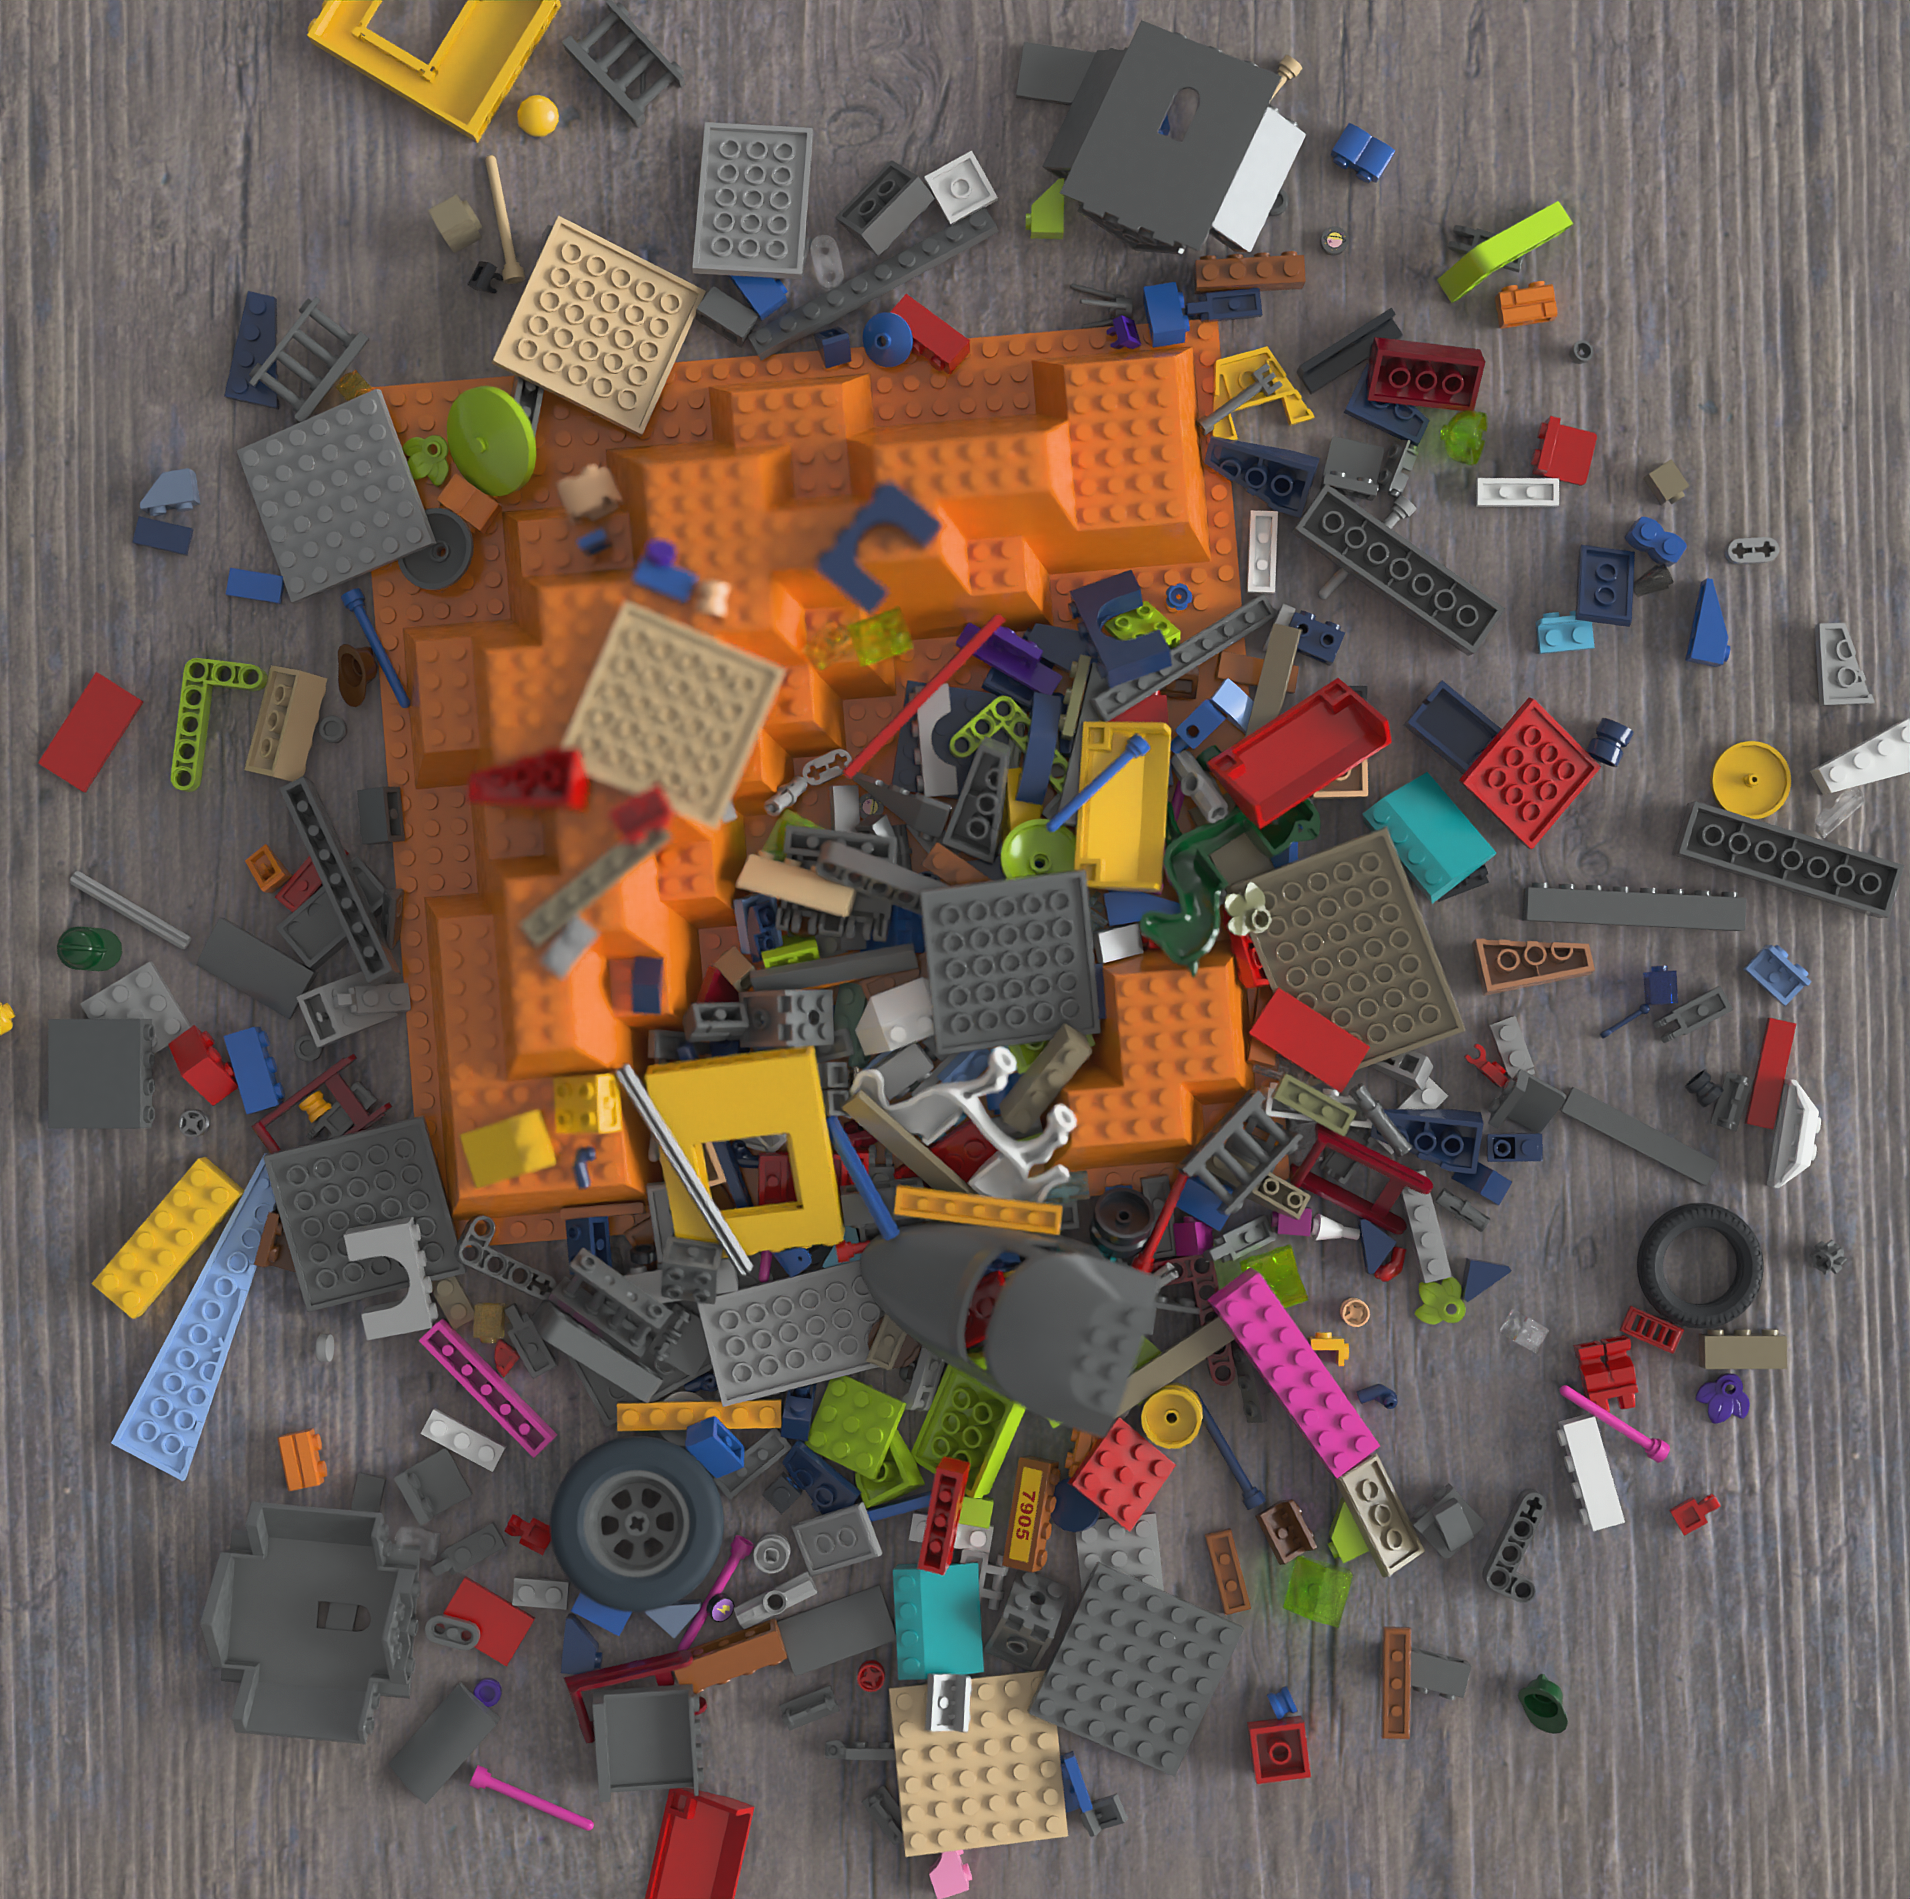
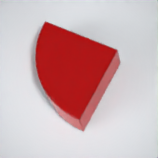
[494,1338,520,1377]

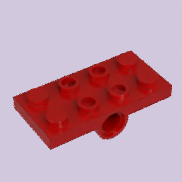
[758,1150,869,1208]

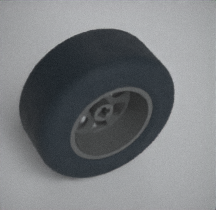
[550,1436,724,1612]

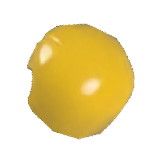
[517,95,559,137]

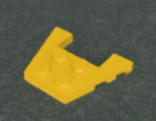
[1212,346,1314,440]

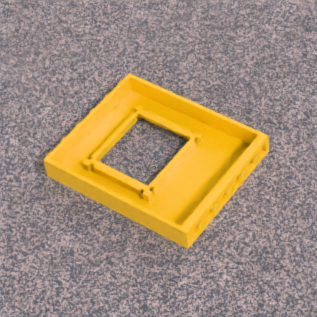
[307,0,561,143]
[645,1046,845,1259]

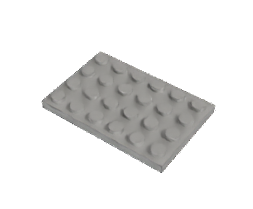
[692,122,813,279]

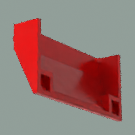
[1207,678,1392,828]
[645,1787,755,1899]

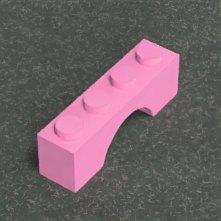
[929,1850,972,1899]

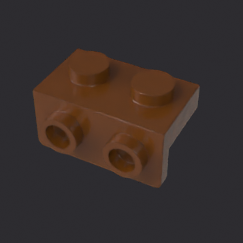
[1255,1499,1317,1565]

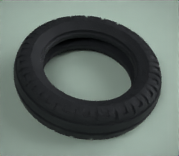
[1637,1203,1764,1329]

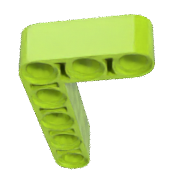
[1437,201,1573,303]
[171,658,268,792]
[949,696,1068,796]

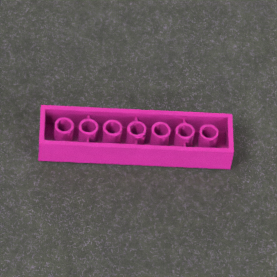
[1207,1267,1380,1479]

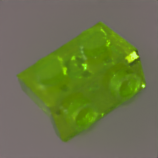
[846,607,913,666]

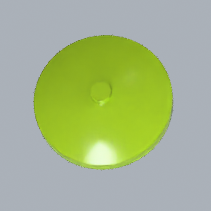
[447,386,536,496]

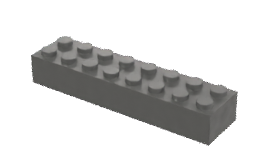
[1291,484,1505,656]
[1672,801,1904,918]

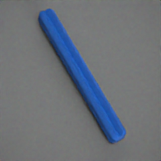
[826,1116,899,1240]

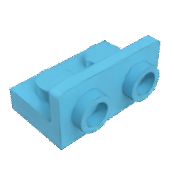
[1536,610,1595,654]

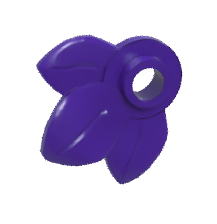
[1695,1373,1750,1424]

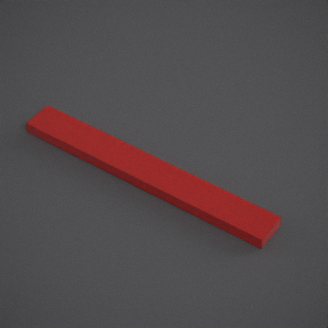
[842,613,1005,779]

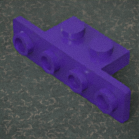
[956,623,1062,695]

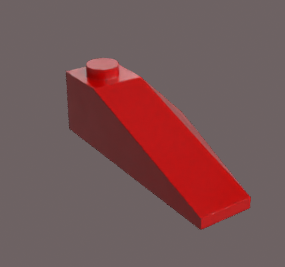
[467,747,589,812]

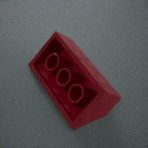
[1367,337,1485,412]

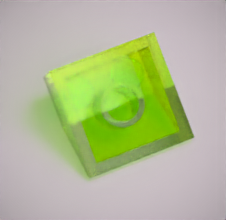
[1283,1555,1353,1628]

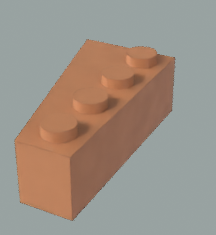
[1472,939,1595,996]

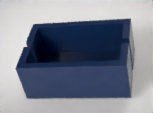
[1403,680,1501,775]

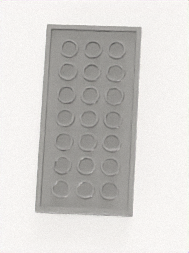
[697,1260,922,1407]

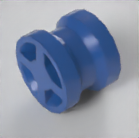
[1267,1686,1298,1720]

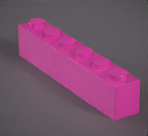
[419,1318,557,1458]

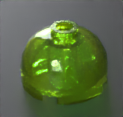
[1440,410,1488,466]

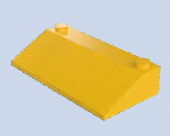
[1074,722,1171,893]

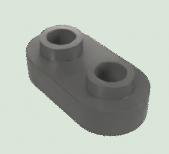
[425,1614,480,1651]

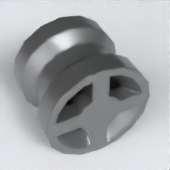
[178,1110,210,1137]

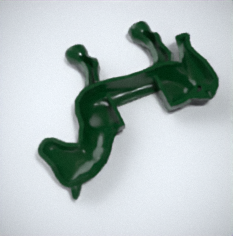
[1140,745,1321,977]

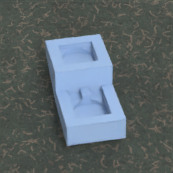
[1209,678,1254,734]

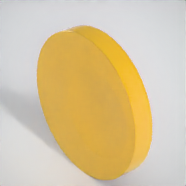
[1710,741,1791,820]

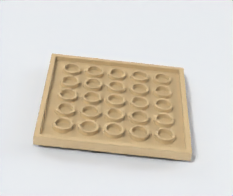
[491,216,706,437]
[561,601,785,830]
[888,1669,1068,1857]

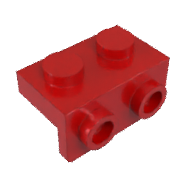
[607,783,676,846]

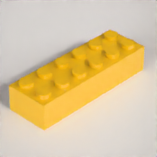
[91,1157,245,1319]

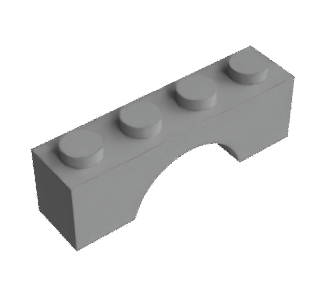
[909,684,958,797]

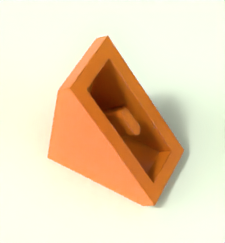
[245,844,292,893]

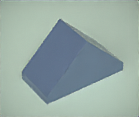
[645,1599,702,1638]

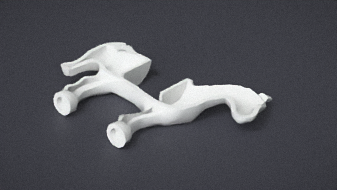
[843,1047,1076,1203]

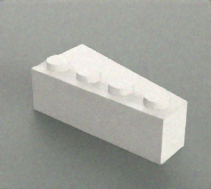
[1810,718,1910,795]

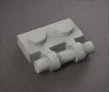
[960,1548,1009,1610]

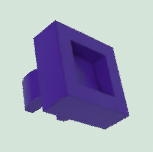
[1106,315,1141,350]

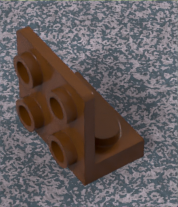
[254,1210,296,1273]

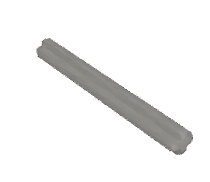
[70,871,191,949]

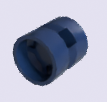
[1586,718,1634,768]

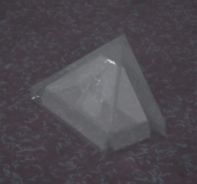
[1253,1054,1311,1084]

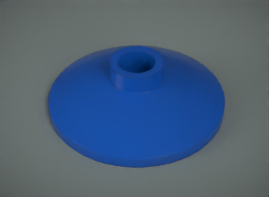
[862,312,913,367]

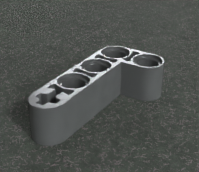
[454,1215,557,1300]
[1482,1489,1547,1603]

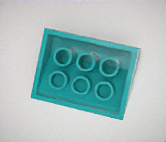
[1362,772,1496,904]
[893,1562,984,1680]

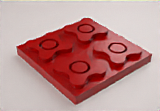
[1458,697,1601,850]

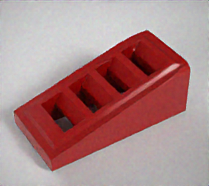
[1620,1306,1684,1354]

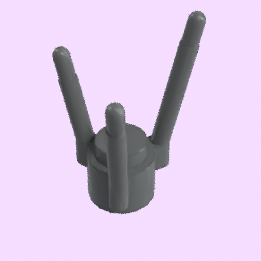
[1070,284,1133,329]

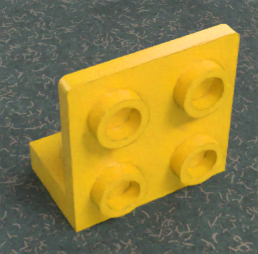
[553,1074,621,1134]

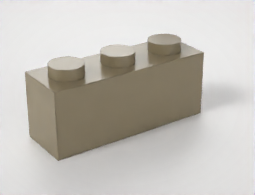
[428,194,483,253]
[1699,1328,1787,1369]

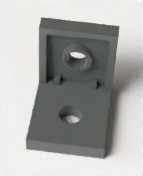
[739,990,834,1047]
[983,1569,1070,1672]

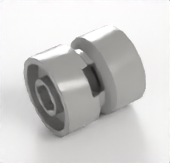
[753,1532,791,1574]

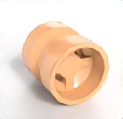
[697,582,729,615]
[1339,1298,1370,1327]

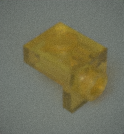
[336,369,374,401]

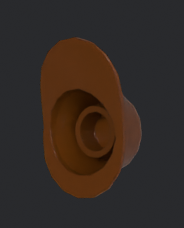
[338,644,377,707]

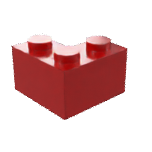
[168,1025,239,1106]

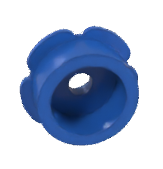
[1166,583,1192,610]

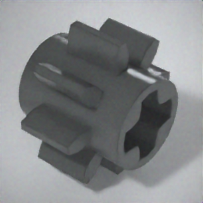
[1810,1240,1847,1275]

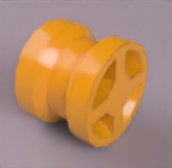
[298,1090,332,1123]

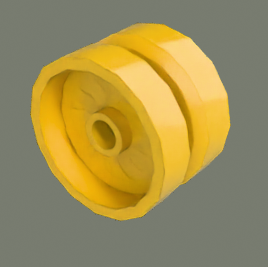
[1141,1382,1203,1449]

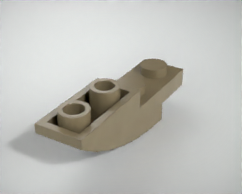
[1205,1150,1311,1220]

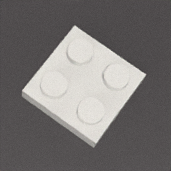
[924,151,998,226]

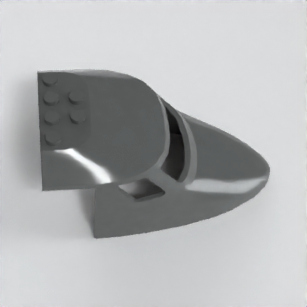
[860,1220,1159,1438]

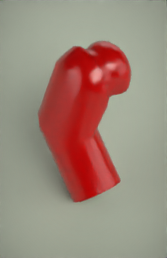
[1374,1246,1407,1282]

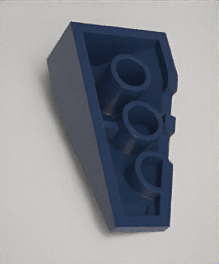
[1204,436,1320,518]
[1370,1109,1484,1174]

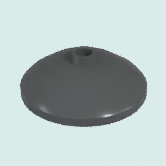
[398,508,474,590]

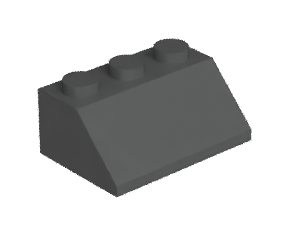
[835,160,935,256]

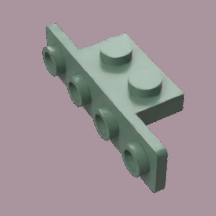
[833,977,871,1069]

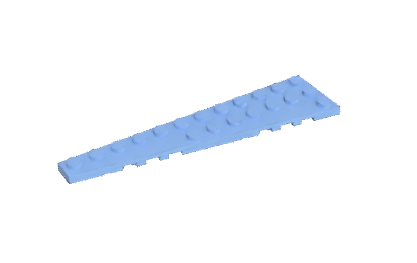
[111,1153,277,1481]

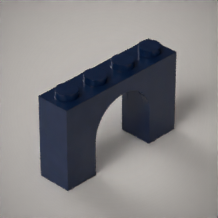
[816,480,944,616]
[1068,570,1172,688]

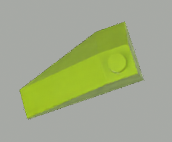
[855,1385,925,1508]

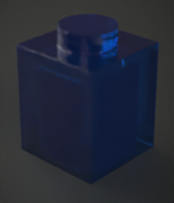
[1643,966,1678,1005]

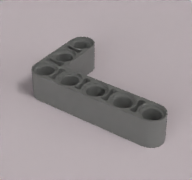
[531,1299,664,1403]

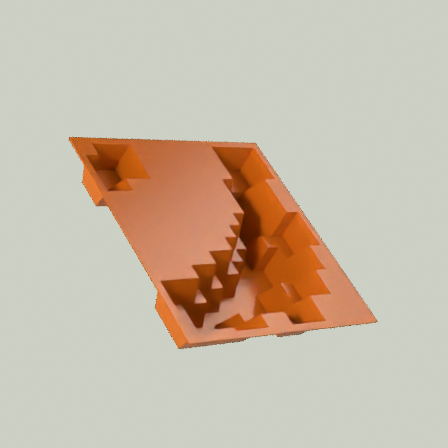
[357,319,1290,1248]

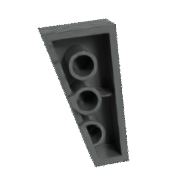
[942,736,1011,864]

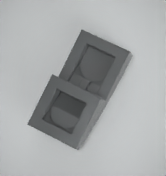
[1431,1498,1474,1552]

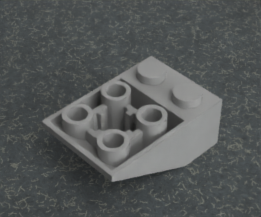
[296,971,399,1047]

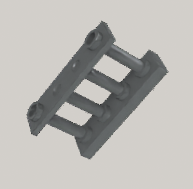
[562,0,686,128]
[249,297,369,422]
[1175,1089,1303,1216]
[548,1248,672,1363]

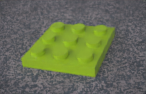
[804,1375,907,1480]

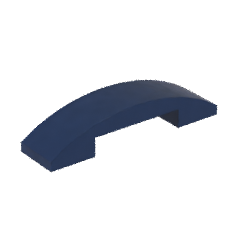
[1015,692,1061,805]

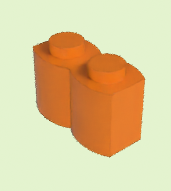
[436,473,502,534]

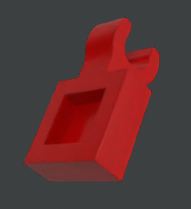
[1464,1044,1508,1088]
[1669,1494,1721,1536]
[504,1514,551,1556]

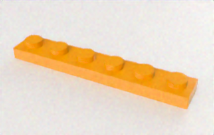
[894,1185,1063,1235]
[617,1399,782,1431]

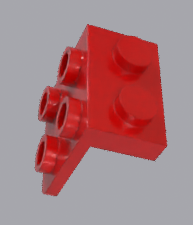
[1531,416,1597,486]

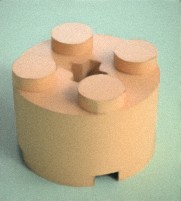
[557,465,623,525]

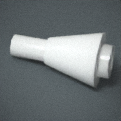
[1310,1214,1360,1241]

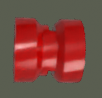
[857,1659,885,1692]

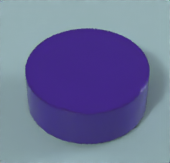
[646,540,676,567]
[473,1678,502,1707]

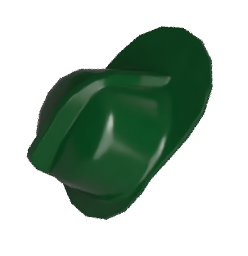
[57,926,122,971]
[1518,1674,1568,1734]

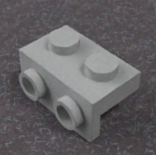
[925,1673,972,1732]

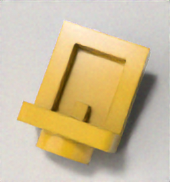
[1308,1332,1349,1366]

